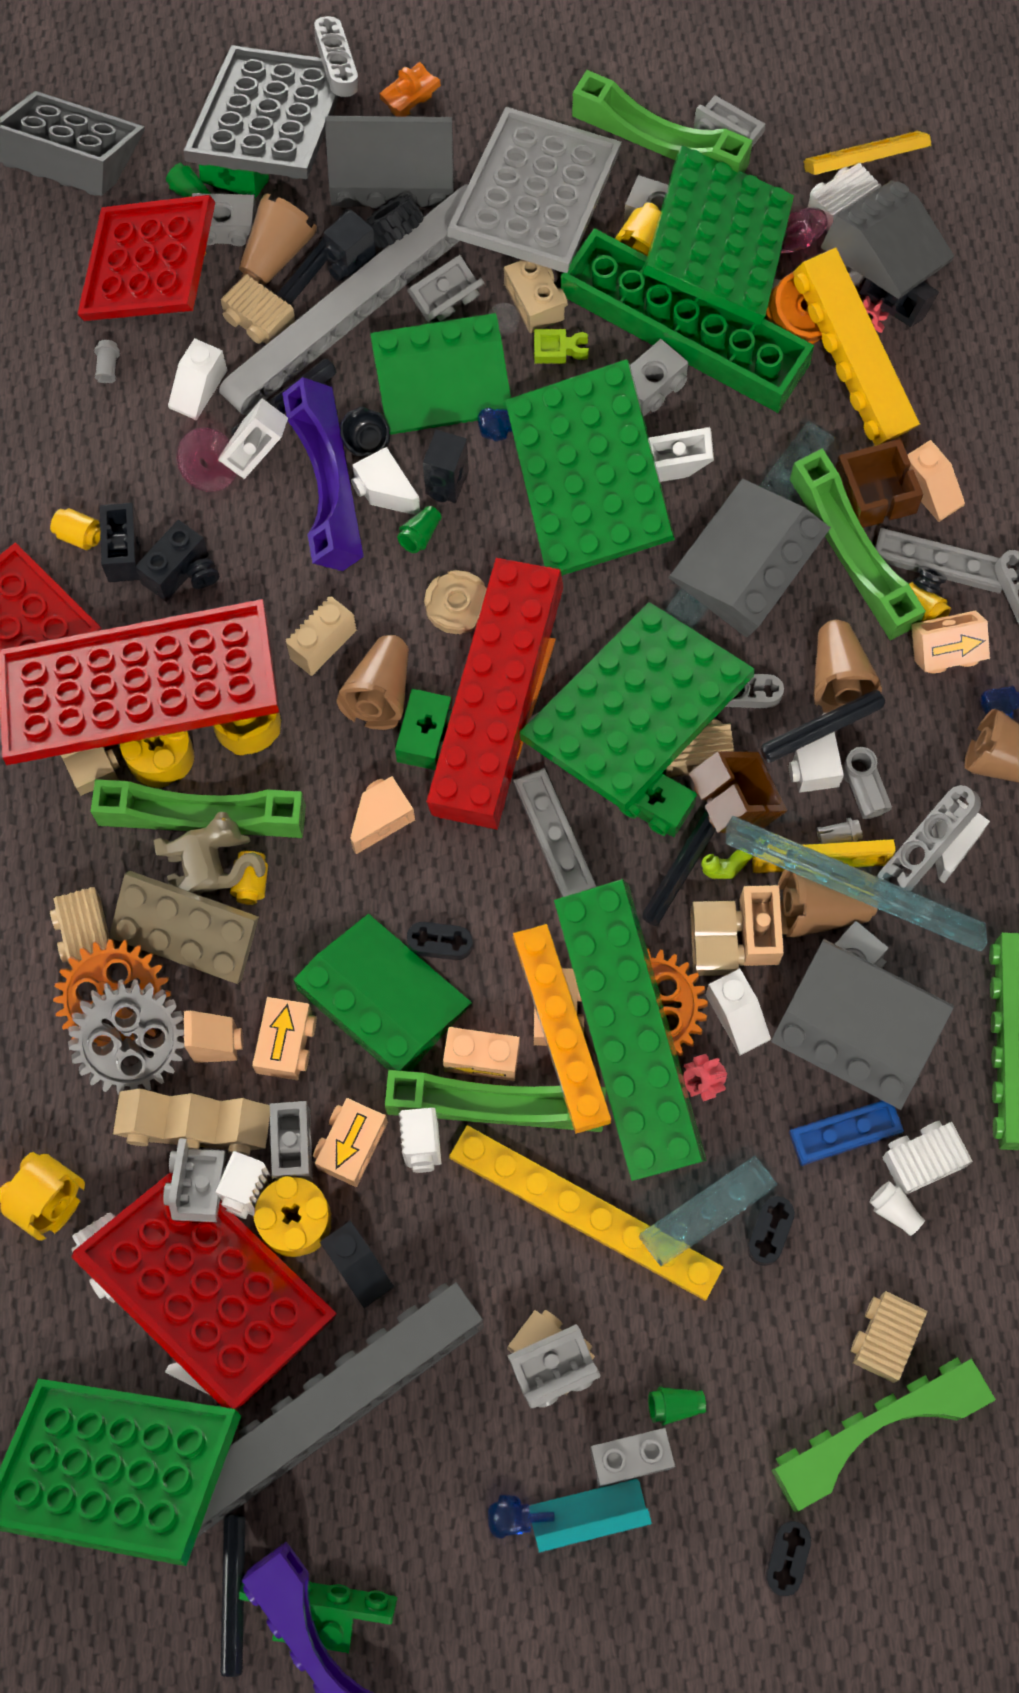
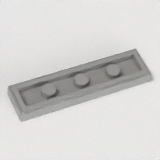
[875,528,1008,593]
[513,768,596,897]

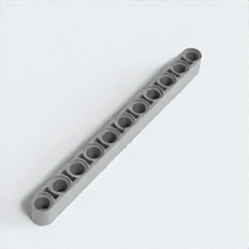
[219,184,468,415]

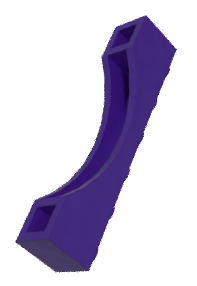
[283,377,364,571]
[242,1541,373,1693]

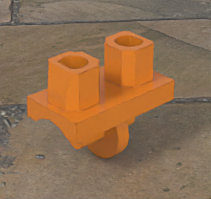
[380,62,441,117]

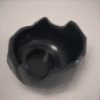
[340,407,391,458]

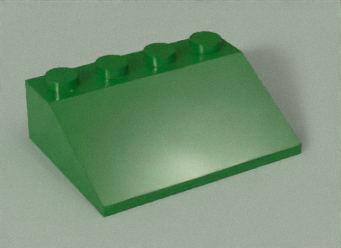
[370,313,511,435]
[294,914,472,1072]

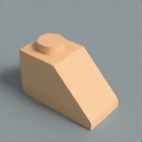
[907,440,965,522]
[350,776,415,854]
[184,1011,243,1063]

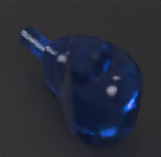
[478,408,512,442]
[980,686,1019,719]
[487,1494,555,1538]

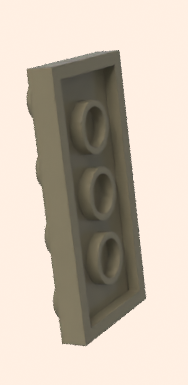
[109,871,259,984]

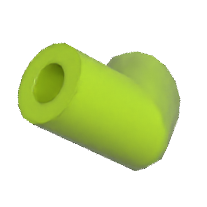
[701,846,753,879]

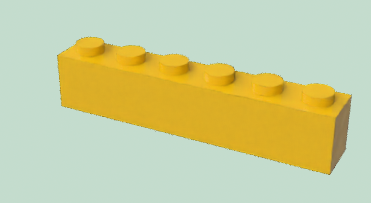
[793,248,920,445]

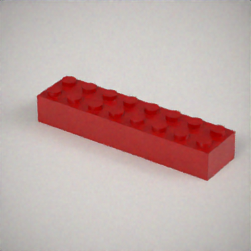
[426,558,564,830]

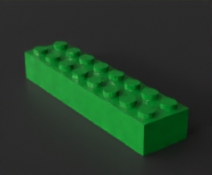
[561,228,814,413]
[554,879,707,1181]

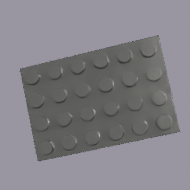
[184,45,345,179]

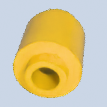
[50,508,101,550]
[230,851,268,905]

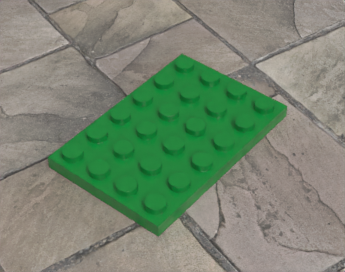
[642,145,794,325]
[505,359,675,576]
[519,602,754,812]
[0,1379,241,1566]

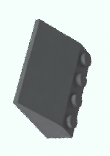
[0,91,145,196]
[325,116,455,208]
[821,180,954,299]
[668,478,831,638]
[771,939,954,1110]

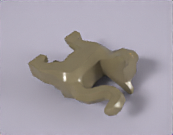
[153,812,266,895]

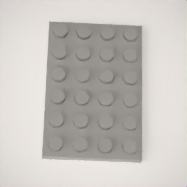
[447,107,621,273]

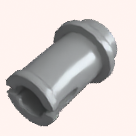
[95,340,120,383]
[817,818,863,844]

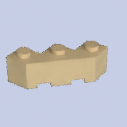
[113,1088,270,1156]

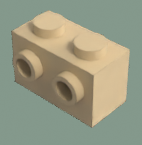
[504,260,568,333]

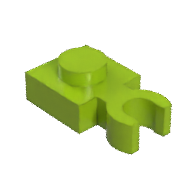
[534,329,589,364]

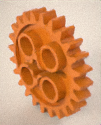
[53,939,171,1046]
[647,949,708,1056]

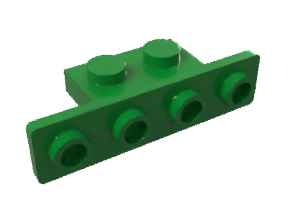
[239,1581,397,1653]

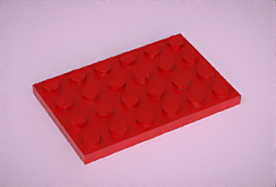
[71,1173,337,1410]

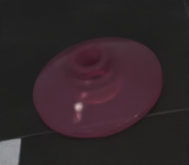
[780,208,828,253]
[176,428,237,492]

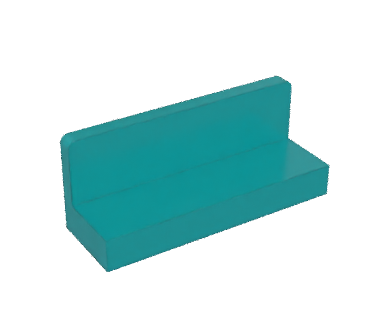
[529,1479,652,1553]

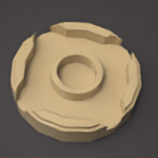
[424,570,487,634]

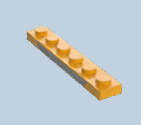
[513,924,611,1134]

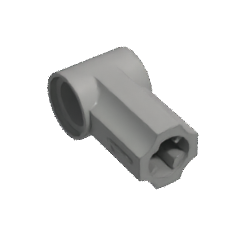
[842,747,892,819]

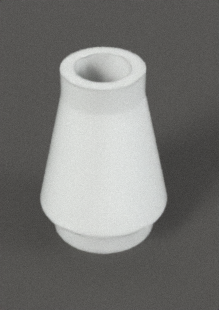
[869,1181,925,1236]

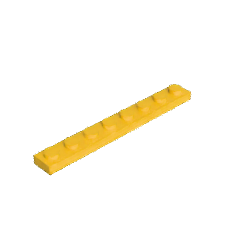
[449,1125,723,1301]

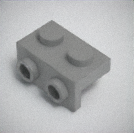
[694,95,766,147]
[407,255,485,322]
[163,1138,226,1222]
[508,1324,601,1408]

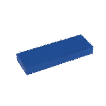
[789,1100,904,1166]

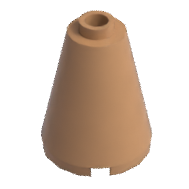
[239,194,317,286]
[813,620,882,713]
[337,635,409,730]
[964,709,1019,783]
[778,867,878,938]

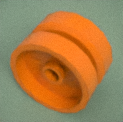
[764,271,822,345]

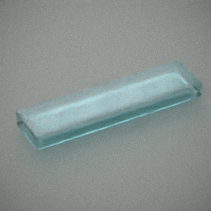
[639,1156,777,1267]

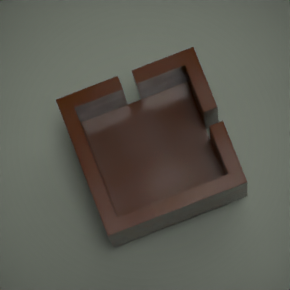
[835,439,924,528]
[689,751,788,833]

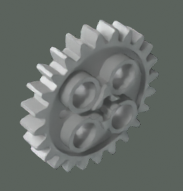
[68,979,185,1095]

